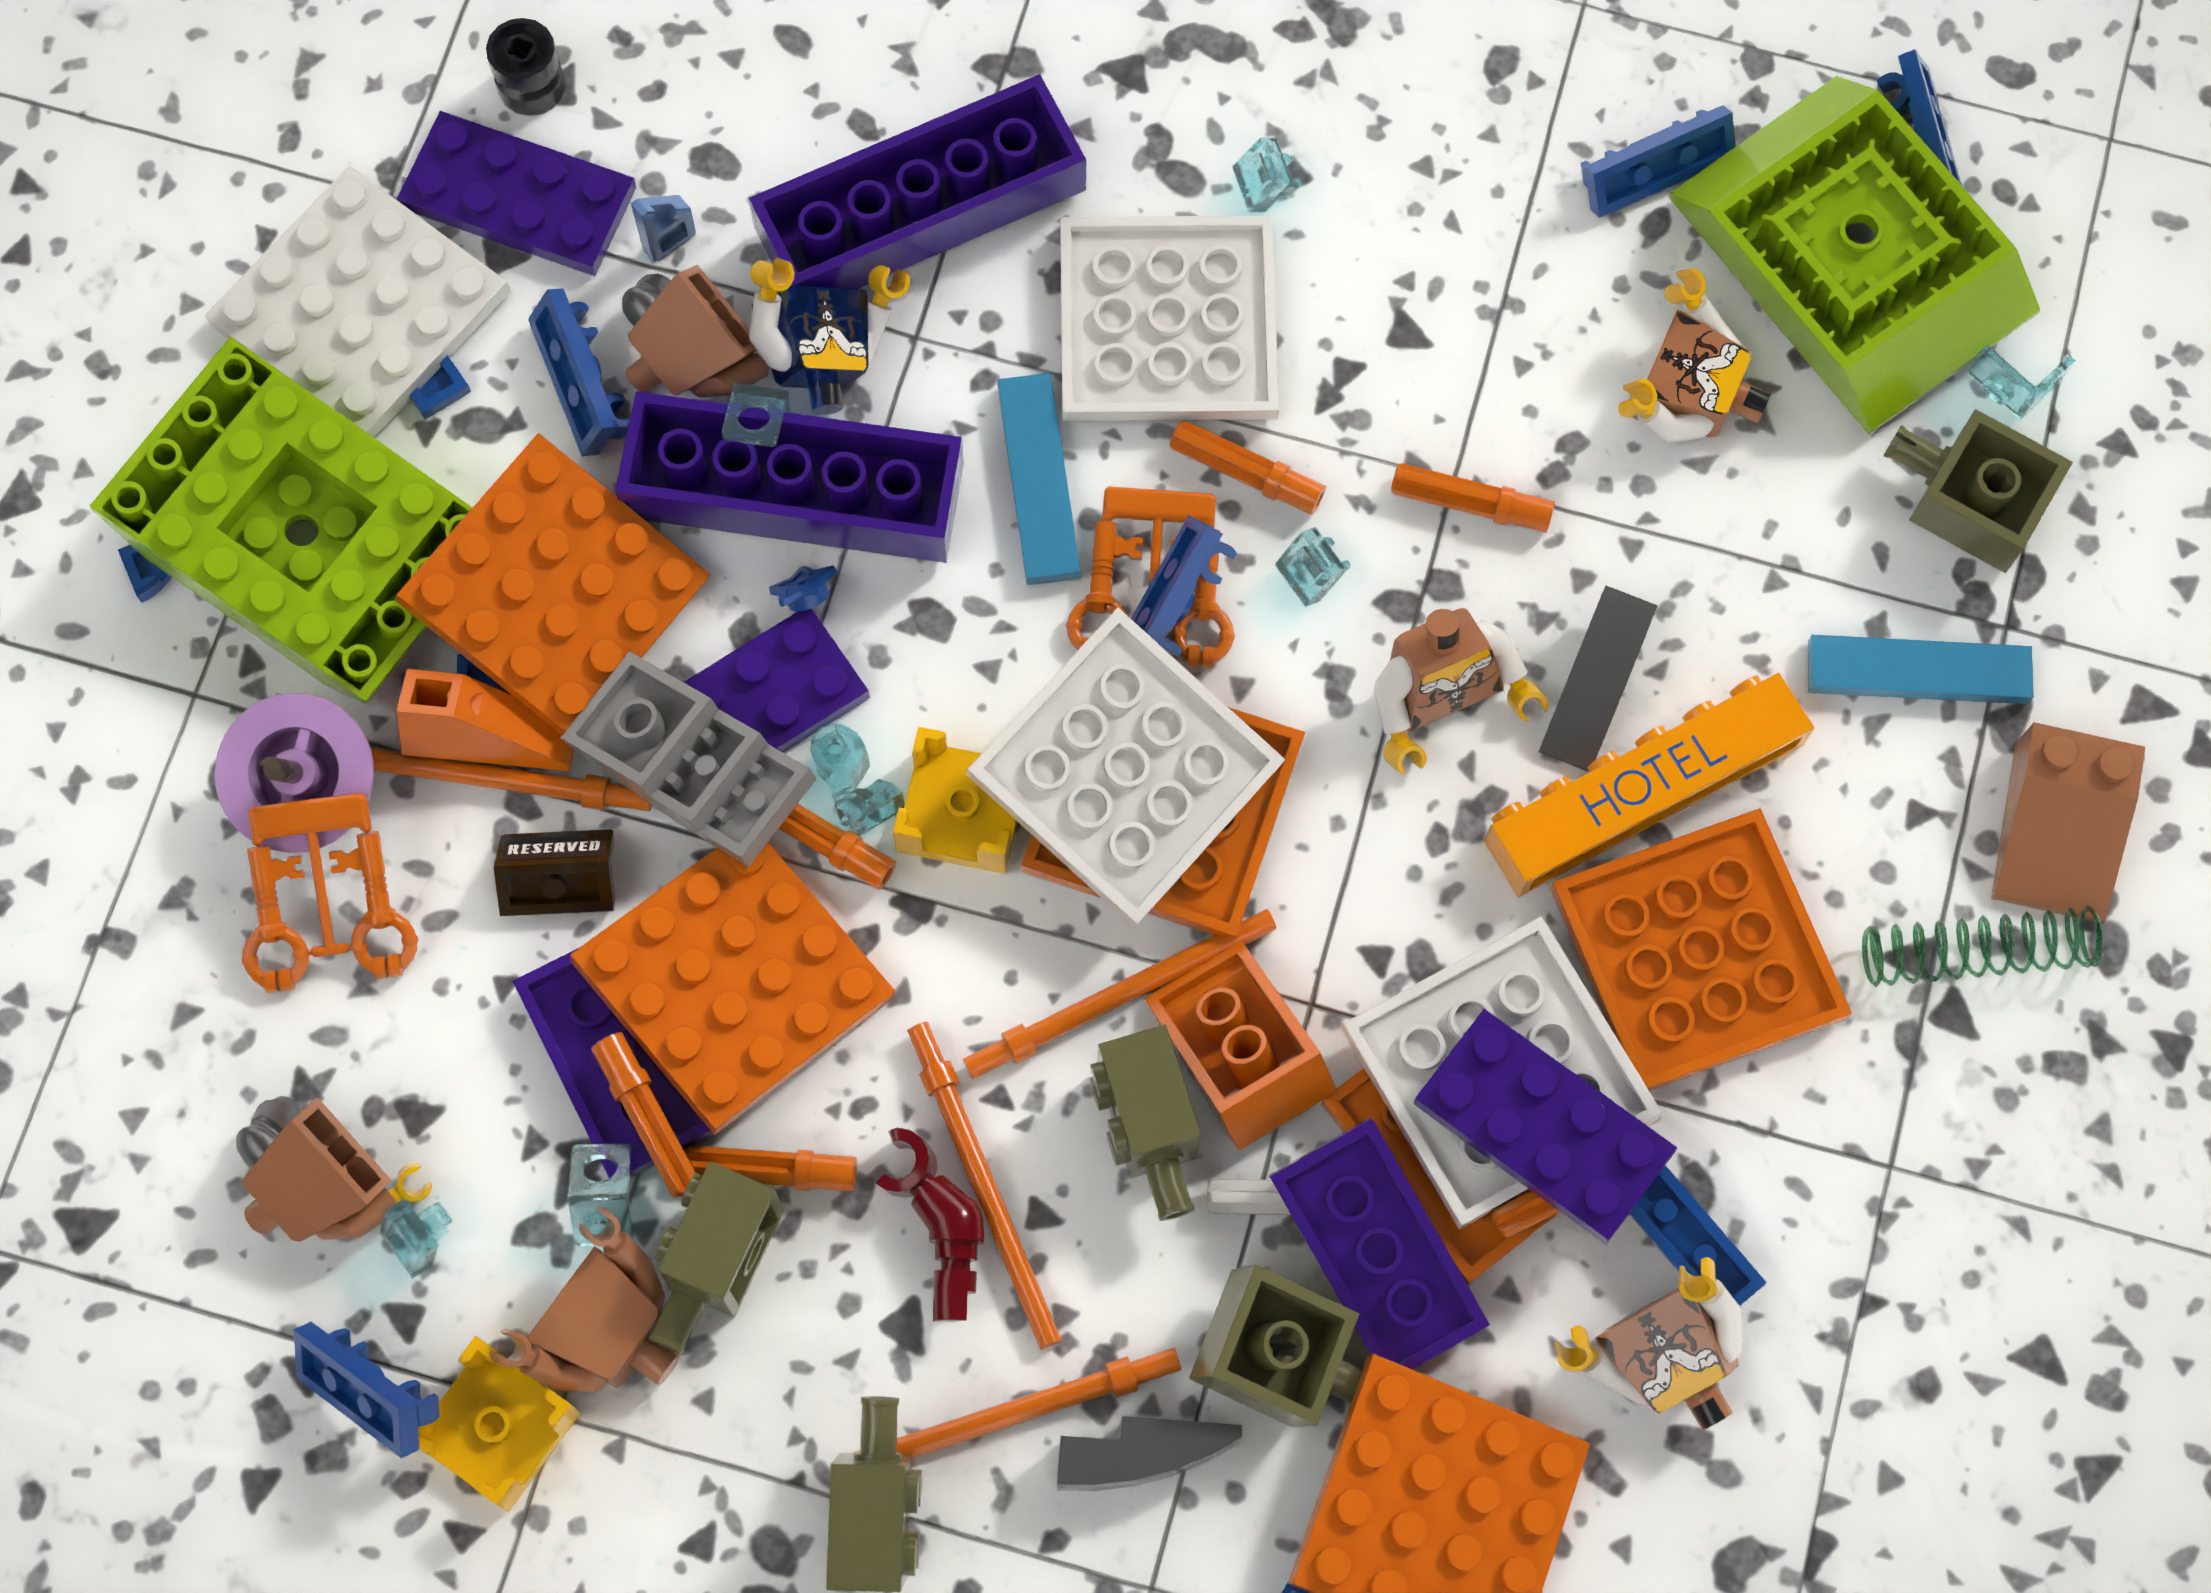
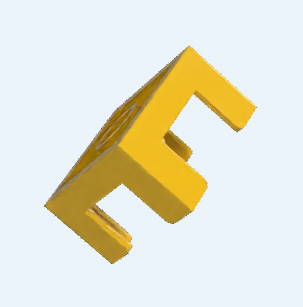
[893,726,1017,874]
[418,1335,581,1512]

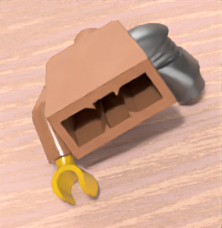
[622,264,787,398]
[236,1096,432,1242]

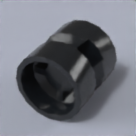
[486,18,565,116]

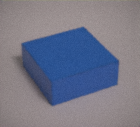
[410,355,471,420]

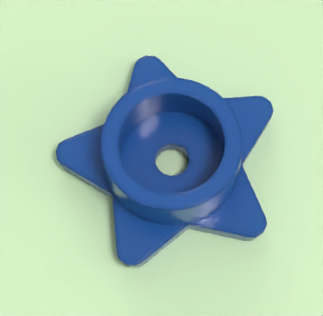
[769,565,838,612]

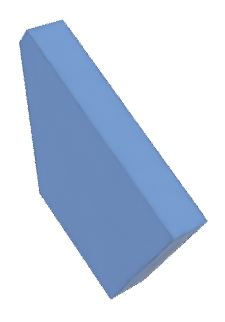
[631,195,696,262]

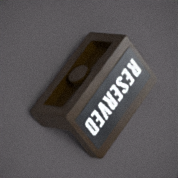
[493,829,616,916]

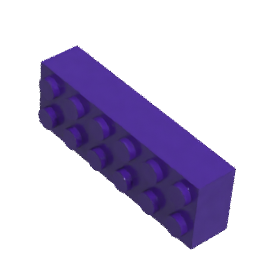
[748,74,1087,314]
[615,391,964,563]

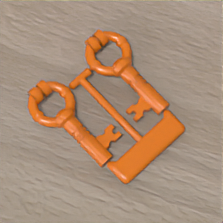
[1065,486,1235,668]
[241,793,419,993]

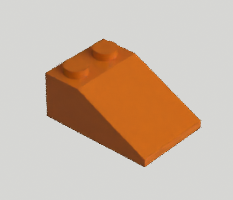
[1144,940,1338,1151]

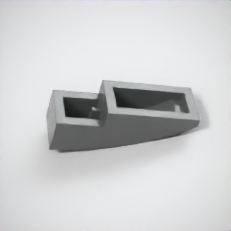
[1538,585,1658,772]
[1057,1416,1242,1491]

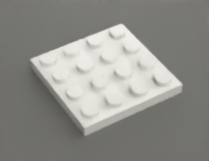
[204,165,511,438]
[1060,215,1279,421]
[965,608,1285,927]
[1341,916,1663,1230]

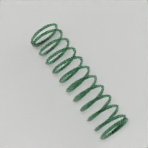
[1862,905,2104,987]

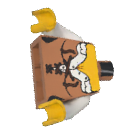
[1618,268,1771,443]
[1374,608,1549,775]
[1554,1257,1743,1430]

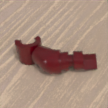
[875,1128,984,1322]

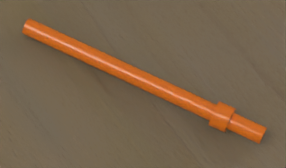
[371,748,652,812]
[962,909,1277,1079]
[907,1022,1062,1350]
[852,1347,1182,1459]

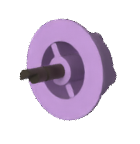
[214,693,374,853]

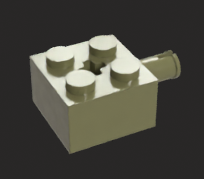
[1883,409,2073,574]
[1089,1024,1201,1221]
[648,1161,784,1355]
[1189,1264,1362,1427]
[826,1396,922,1592]

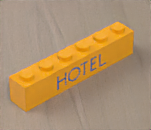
[1484,672,1815,898]

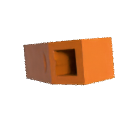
[396,669,574,771]

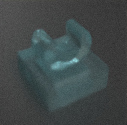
[1232,138,1302,212]
[1275,527,1351,607]
[379,1198,452,1279]

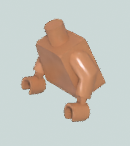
[489,1206,680,1392]

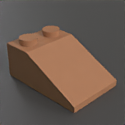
[1991,722,2145,923]

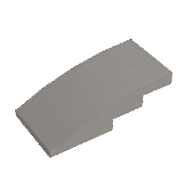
[561,651,817,868]

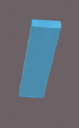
[997,373,1081,585]
[1807,634,2034,704]

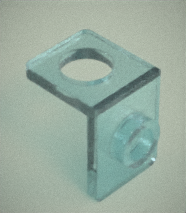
[1968,345,2076,420]
[722,382,790,447]
[568,1144,634,1246]

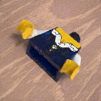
[749,258,910,415]

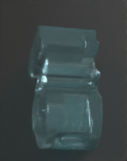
[810,724,905,836]

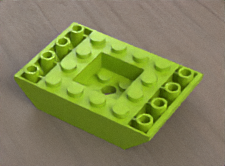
[1669,76,2041,435]
[89,336,473,704]

